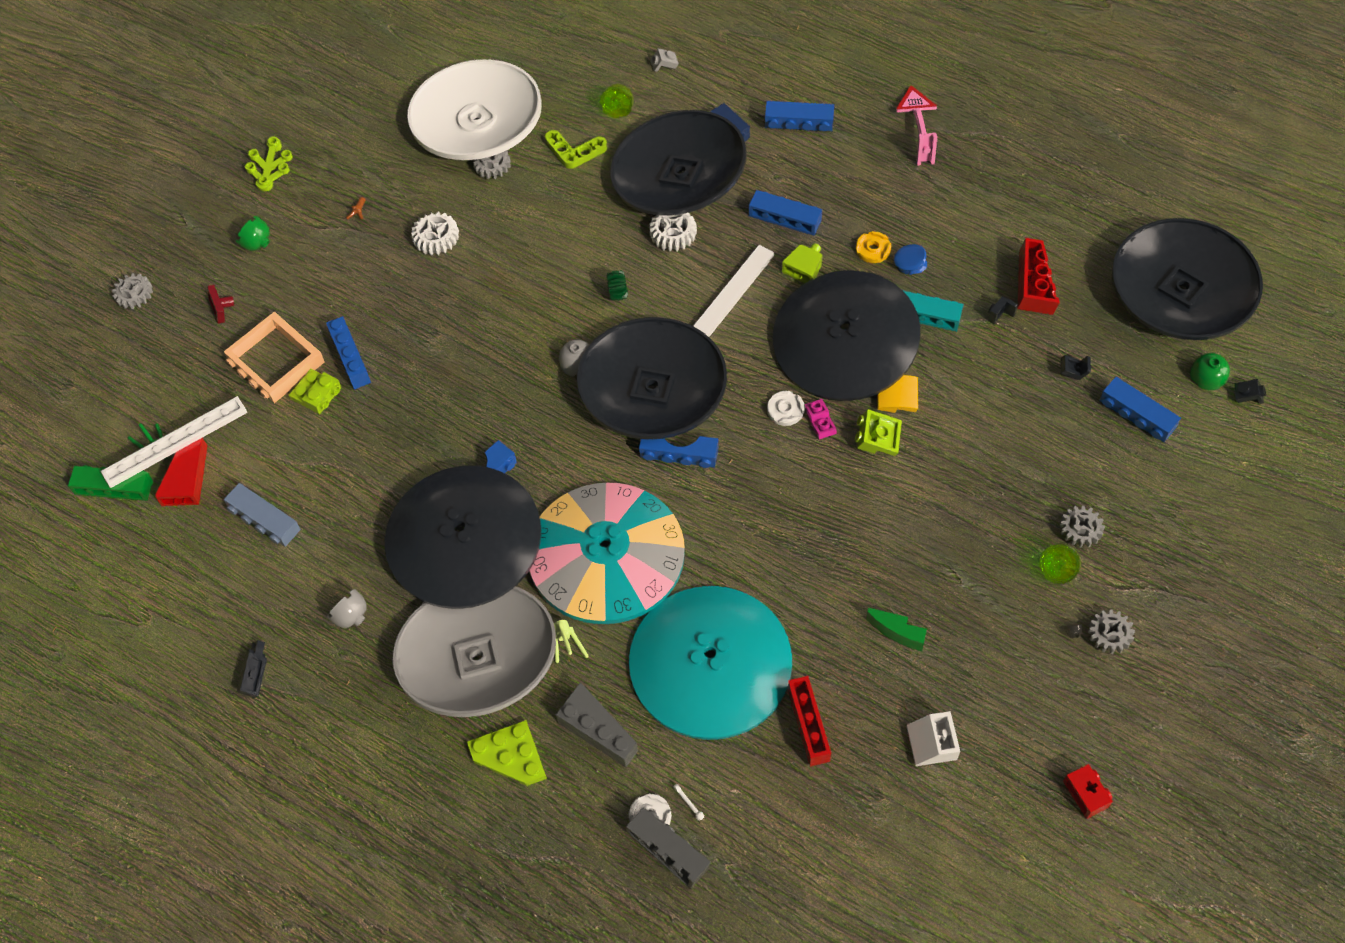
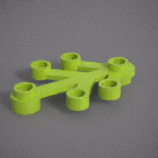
[245,136,293,192]

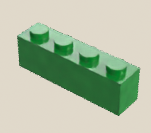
[68,465,153,501]

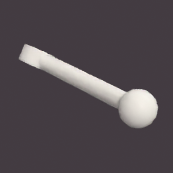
[673,784,704,820]

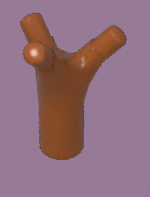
[346,197,366,220]

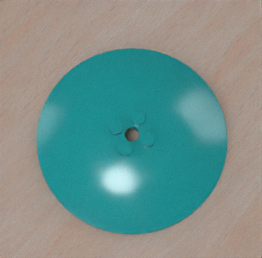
[629,586,792,740]

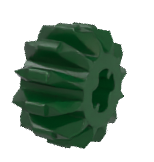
[606,270,628,301]

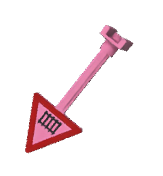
[896,86,937,165]

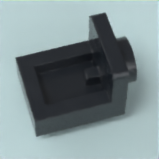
[988,296,1018,324]
[1061,355,1091,380]
[1234,379,1266,404]

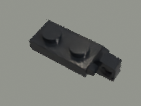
[236,640,267,698]

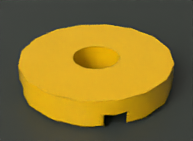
[856,231,891,263]

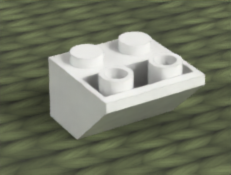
[906,711,960,766]

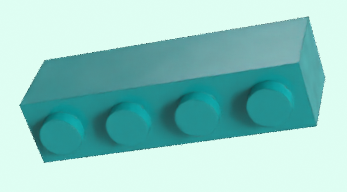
[903,290,964,332]

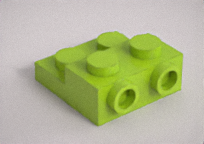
[289,369,342,415]
[855,409,902,456]

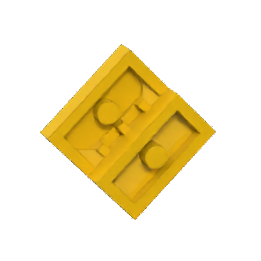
[877,375,918,413]

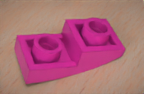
[805,399,837,439]

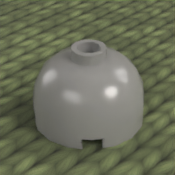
[559,339,589,377]
[327,589,367,628]

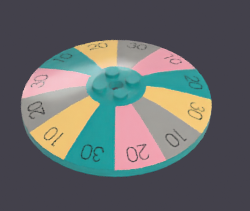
[529,483,685,624]

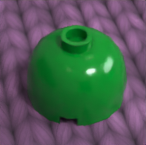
[236,216,270,251]
[1190,353,1230,390]

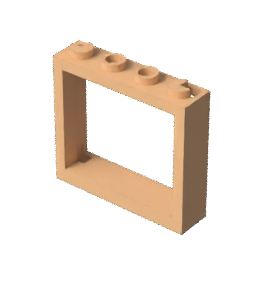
[224,312,325,403]

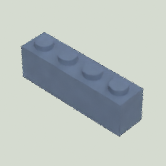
[224,483,301,547]

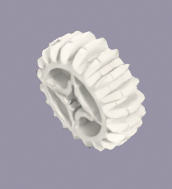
[411,211,459,256]
[650,213,697,252]

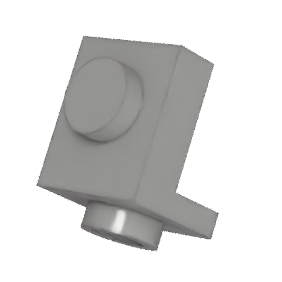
[651,48,678,72]

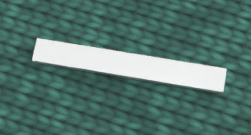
[694,245,774,337]
[101,396,248,488]

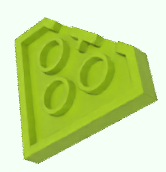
[467,720,547,786]

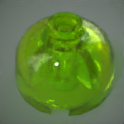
[600,84,634,119]
[1039,543,1082,584]

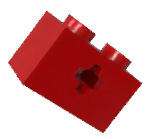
[1063,764,1113,819]

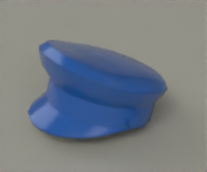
[894,244,927,275]

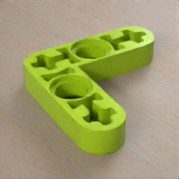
[545,130,607,169]

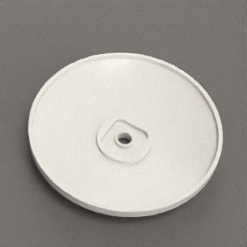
[408,60,542,160]

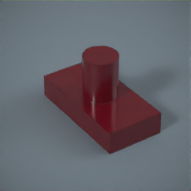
[207,285,234,324]

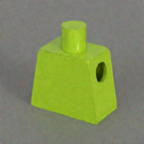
[782,243,822,283]

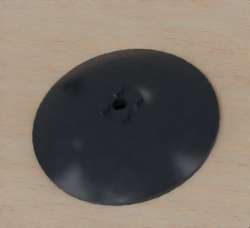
[610,110,747,216]
[1112,218,1263,340]
[773,270,920,401]
[577,317,727,439]
[385,466,542,609]

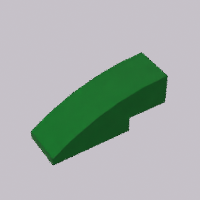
[866,608,927,651]

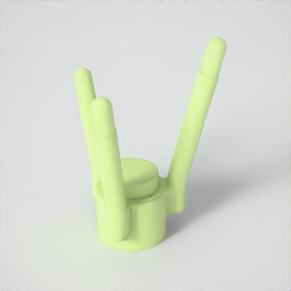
[554,620,588,663]

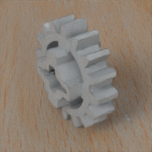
[473,151,511,179]
[112,273,153,309]
[1060,505,1105,548]
[1088,609,1135,654]

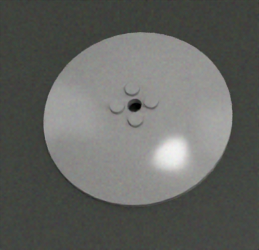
[393,586,556,717]

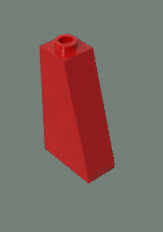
[155,437,208,506]

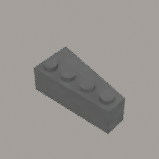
[556,682,638,767]
[626,807,711,889]

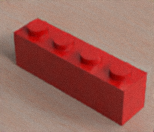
[787,676,831,767]

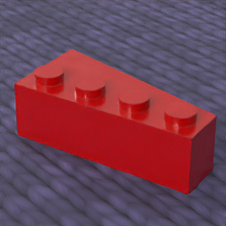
[1017,238,1060,315]

